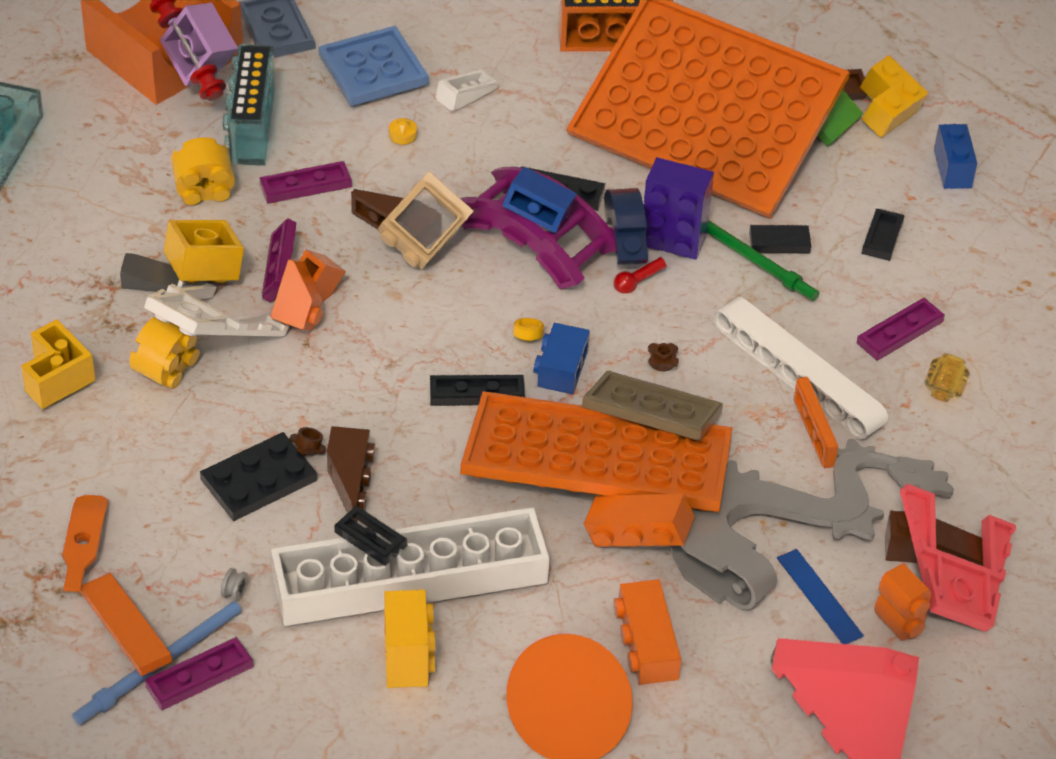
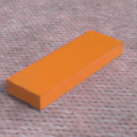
[793,377,838,469]

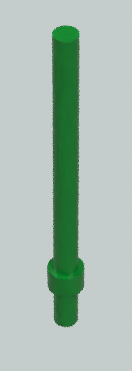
[707,220,820,301]

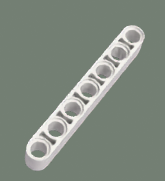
[713,297,888,440]

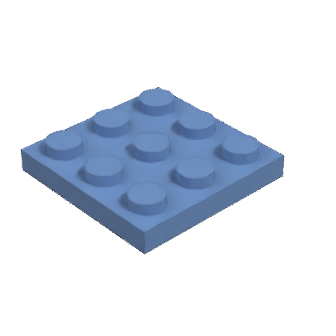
[318,26,429,106]

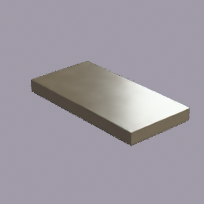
[582,371,723,441]

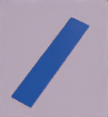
[777,549,864,644]

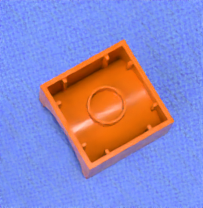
[81,0,243,105]

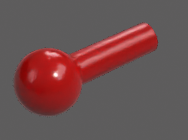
[613,257,667,294]

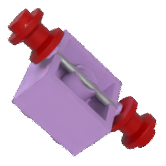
[149,0,238,101]

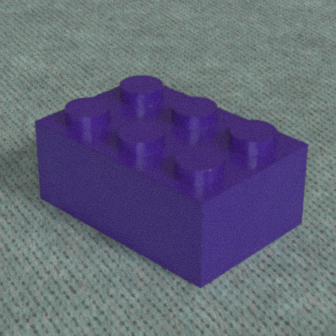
[644,157,714,260]

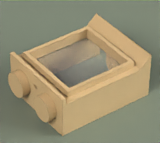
[377,171,474,270]

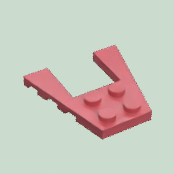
[900,484,1016,632]

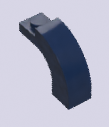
[604,188,648,265]

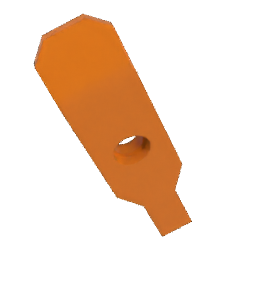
[62,495,109,592]

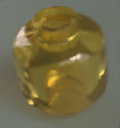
[924,353,970,402]

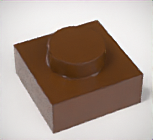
[843,69,868,99]

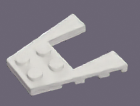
[144,280,289,337]

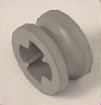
[221,568,249,602]

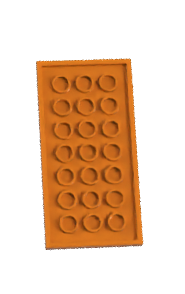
[460,391,733,512]

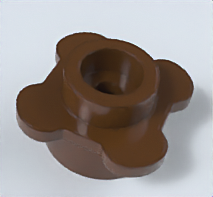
[648,343,679,372]
[290,427,326,456]

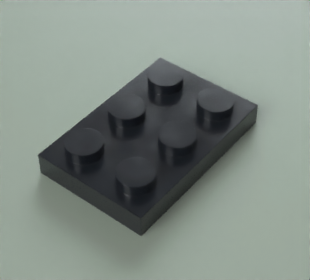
[200,432,317,522]

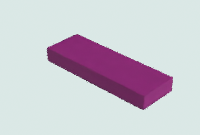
[259,161,352,204]
[262,218,297,303]
[856,298,945,361]
[145,637,254,711]

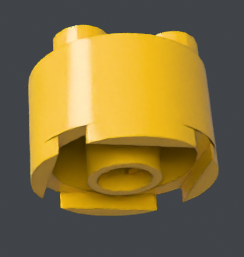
[171,137,235,205]
[130,317,200,389]

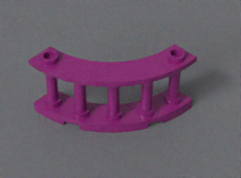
[456,167,616,290]

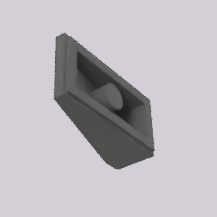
[120,253,180,292]

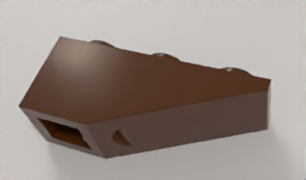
[327,426,376,522]

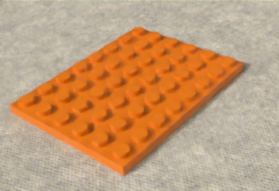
[566,0,849,219]

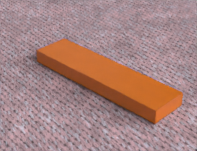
[81,573,172,676]

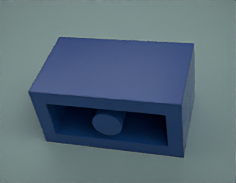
[934,124,977,189]
[502,167,577,233]
[533,322,590,395]

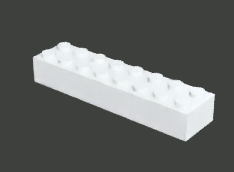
[271,507,549,626]

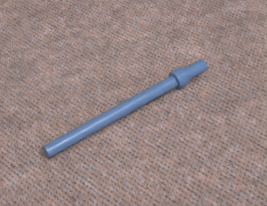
[72,601,241,725]

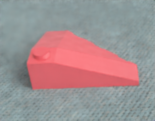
[772,638,919,759]

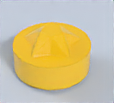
[389,118,417,145]
[513,318,544,342]

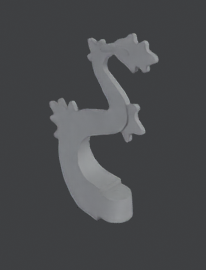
[671,438,954,610]

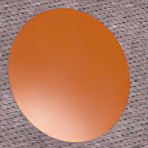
[506,634,632,759]

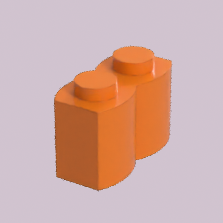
[874,563,931,641]

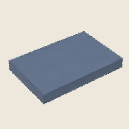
[239,0,315,59]

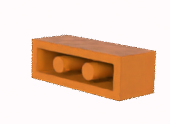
[584,493,695,547]
[614,579,681,685]

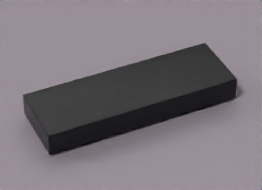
[430,375,525,406]

